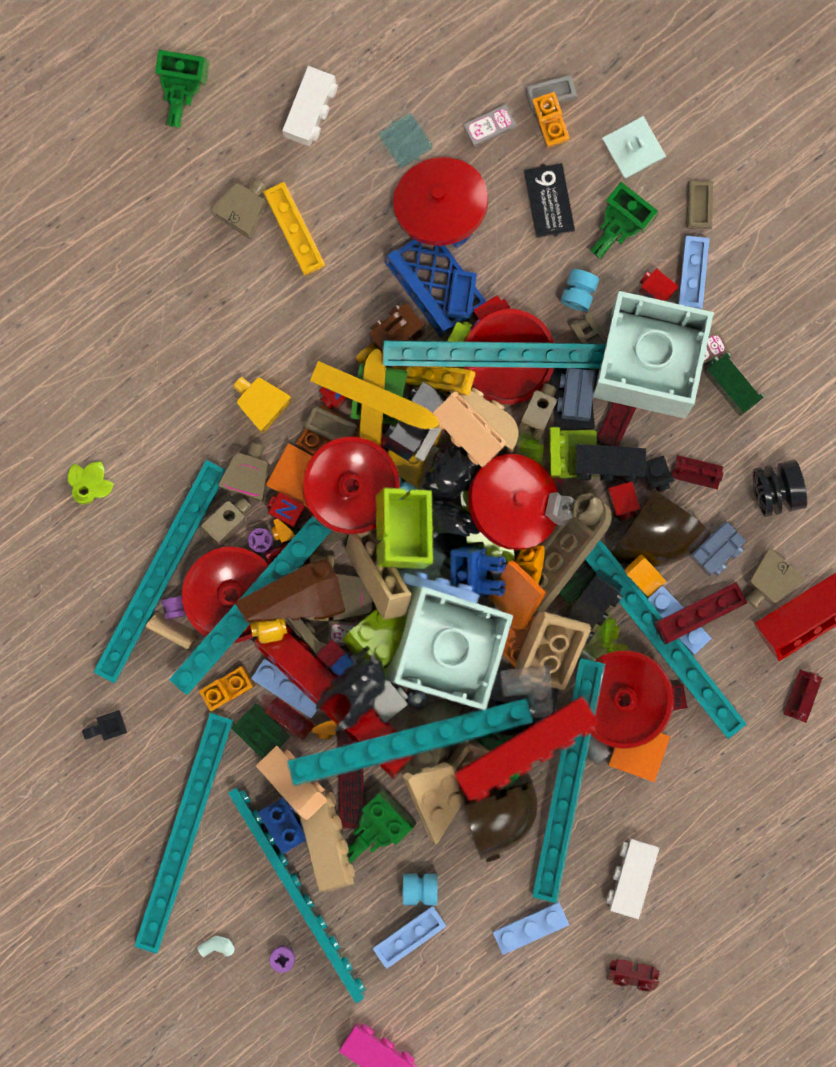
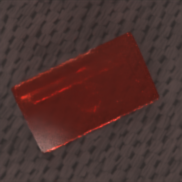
[265,698,314,740]

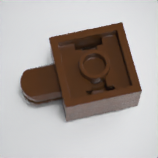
[369,303,425,353]

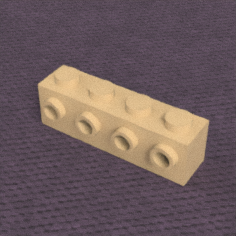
[345,529,411,620]
[300,789,355,892]

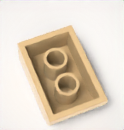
[461,387,518,454]
[515,611,591,690]

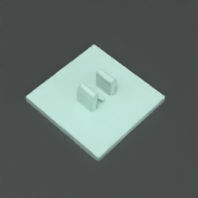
[602,116,666,179]

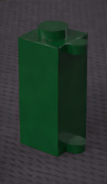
[704,352,766,417]

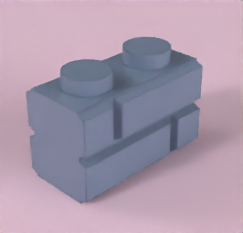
[557,368,596,421]
[689,521,746,576]

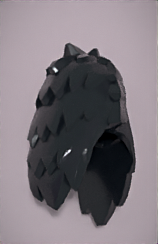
[422,443,495,499]
[432,497,480,554]
[315,655,385,732]

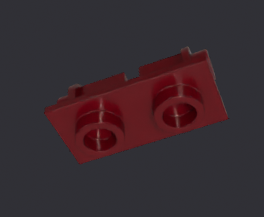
[672,455,724,490]
[783,669,823,723]
[607,958,660,992]

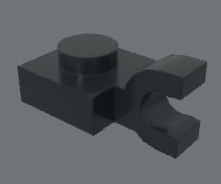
[82,710,127,741]

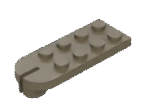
[536,493,612,613]

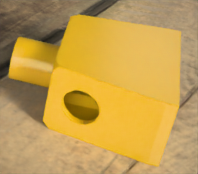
[233,377,293,434]

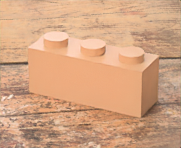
[433,391,507,467]
[256,746,328,820]

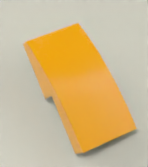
[532,92,570,148]
[271,519,309,561]
[516,545,545,584]
[623,555,666,597]
[199,665,255,712]
[312,720,338,739]

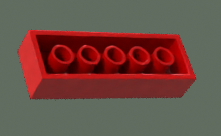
[454,696,599,802]

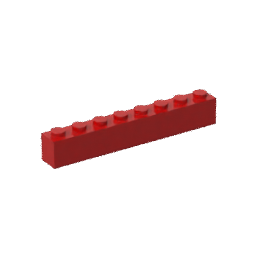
[255,626,414,779]

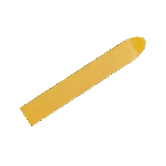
[360,349,386,447]
[310,361,440,429]

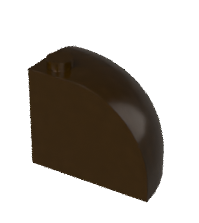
[611,490,710,567]
[464,781,538,862]

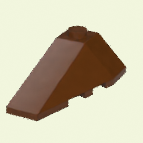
[236,559,345,623]

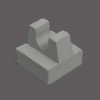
[545,492,575,526]

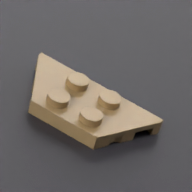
[402,762,465,844]

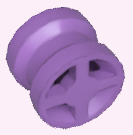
[248,528,274,553]
[161,596,186,620]
[270,946,295,973]

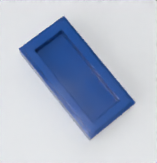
[446,269,477,321]

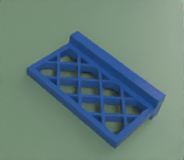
[385,240,487,338]

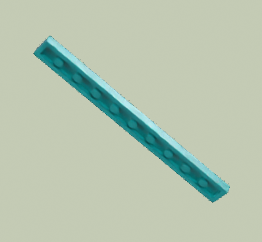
[382,340,606,368]
[93,460,226,684]
[169,516,332,695]
[585,540,747,739]
[532,658,606,903]
[287,699,533,787]
[134,713,234,954]
[228,787,366,1003]

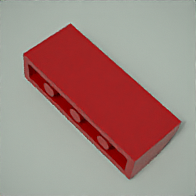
[754,573,836,661]

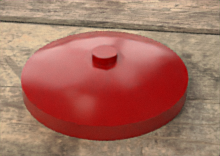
[393,157,488,246]
[462,308,554,405]
[302,437,400,534]
[468,454,558,550]
[182,546,269,643]
[591,651,674,749]

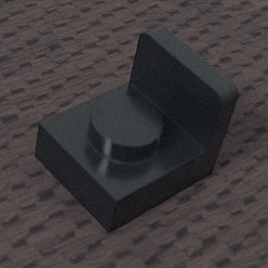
[645,455,675,492]

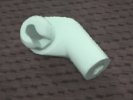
[197,936,235,957]

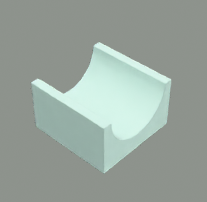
[593,291,714,419]
[384,585,513,710]

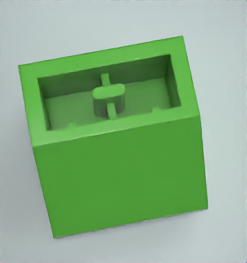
[351,363,408,426]

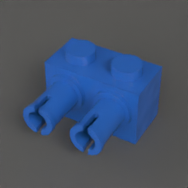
[451,545,506,598]
[258,797,306,855]

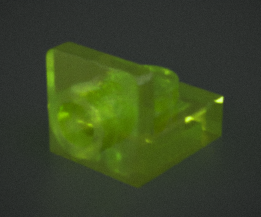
[518,440,544,466]
[601,618,628,653]

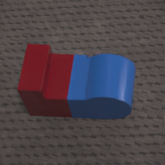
[316,639,355,676]

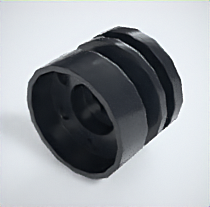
[753,459,807,517]

